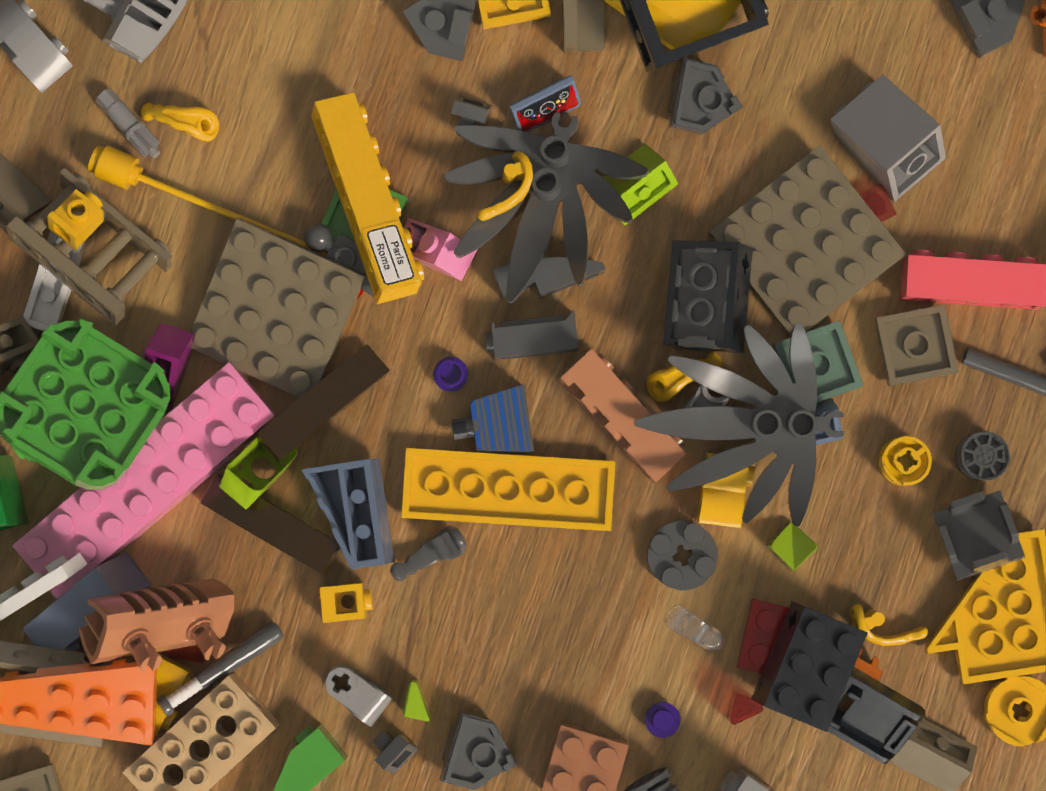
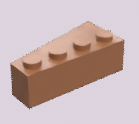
[559,349,686,483]

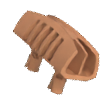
[78,579,235,673]

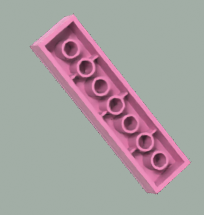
[12,362,278,599]

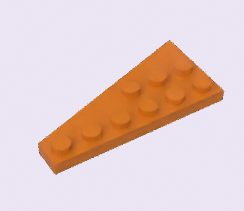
[0,659,157,746]

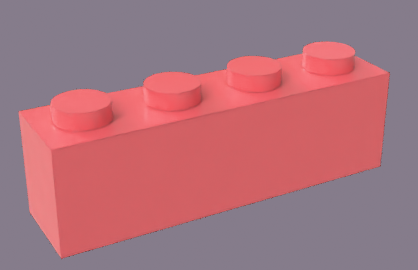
[900,250,1046,310]

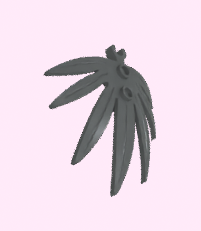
[444,112,648,303]
[634,322,844,526]

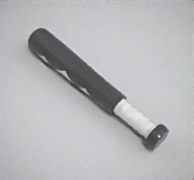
[156,622,283,716]

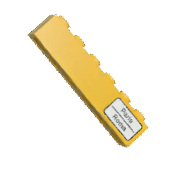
[311,92,424,304]

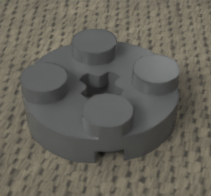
[647,520,718,590]

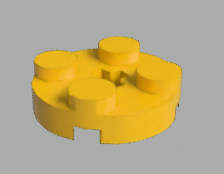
[983,675,1046,746]

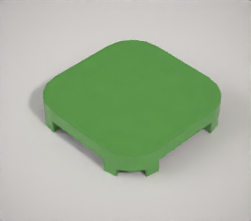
[0,318,171,490]

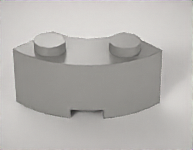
[0,0,73,93]

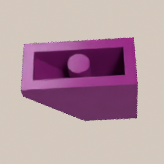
[144,322,194,409]

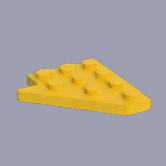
[925,529,1046,684]

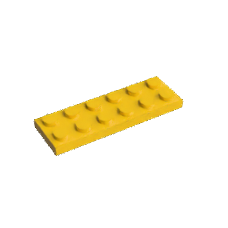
[401,448,615,531]

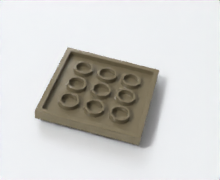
[709,145,906,336]
[190,218,367,398]

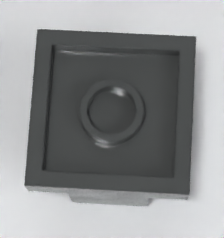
[933,490,1025,581]

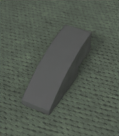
[492,257,606,299]

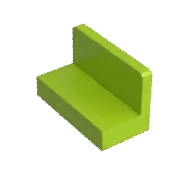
[602,144,679,226]

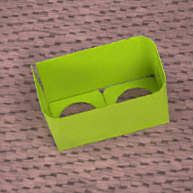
[219,438,297,509]

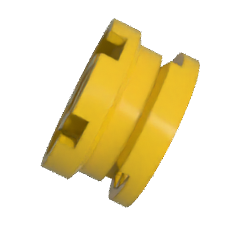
[878,436,932,486]

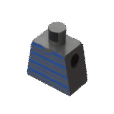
[452,385,534,453]

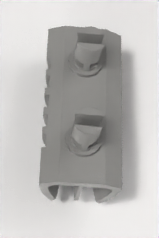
[83,0,188,63]

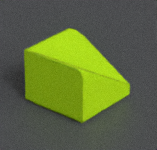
[766,521,819,571]

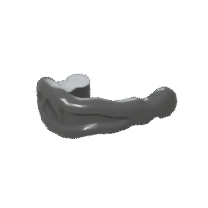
[390,525,467,582]

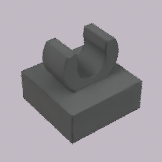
[451,96,492,125]
[373,731,419,774]

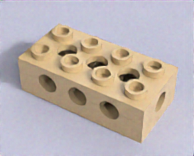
[122,672,281,791]

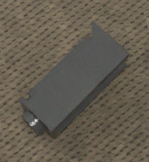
[485,310,579,360]

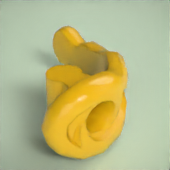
[141,103,219,142]
[477,151,533,221]
[646,352,722,403]
[850,604,929,646]

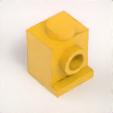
[47,189,104,250]
[320,582,373,623]

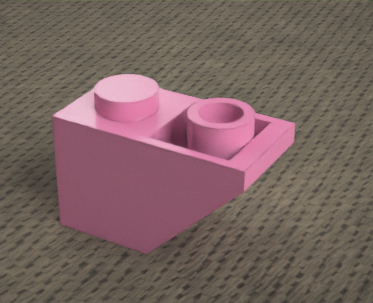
[403,218,477,281]

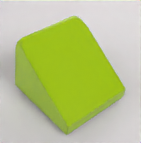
[403,679,431,722]

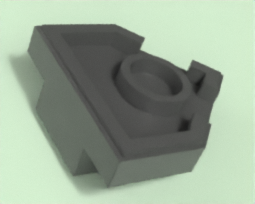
[403,0,477,61]
[949,0,1025,58]
[668,58,743,135]
[439,711,517,790]

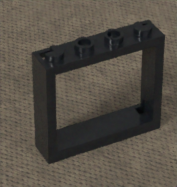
[620,0,769,72]

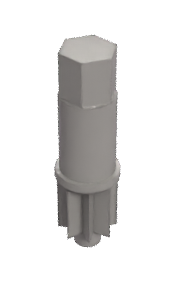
[96,88,161,159]

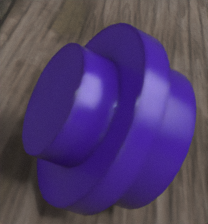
[433,357,468,392]
[645,702,680,738]

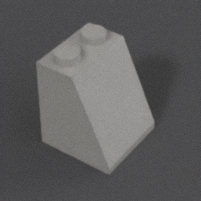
[831,75,946,203]

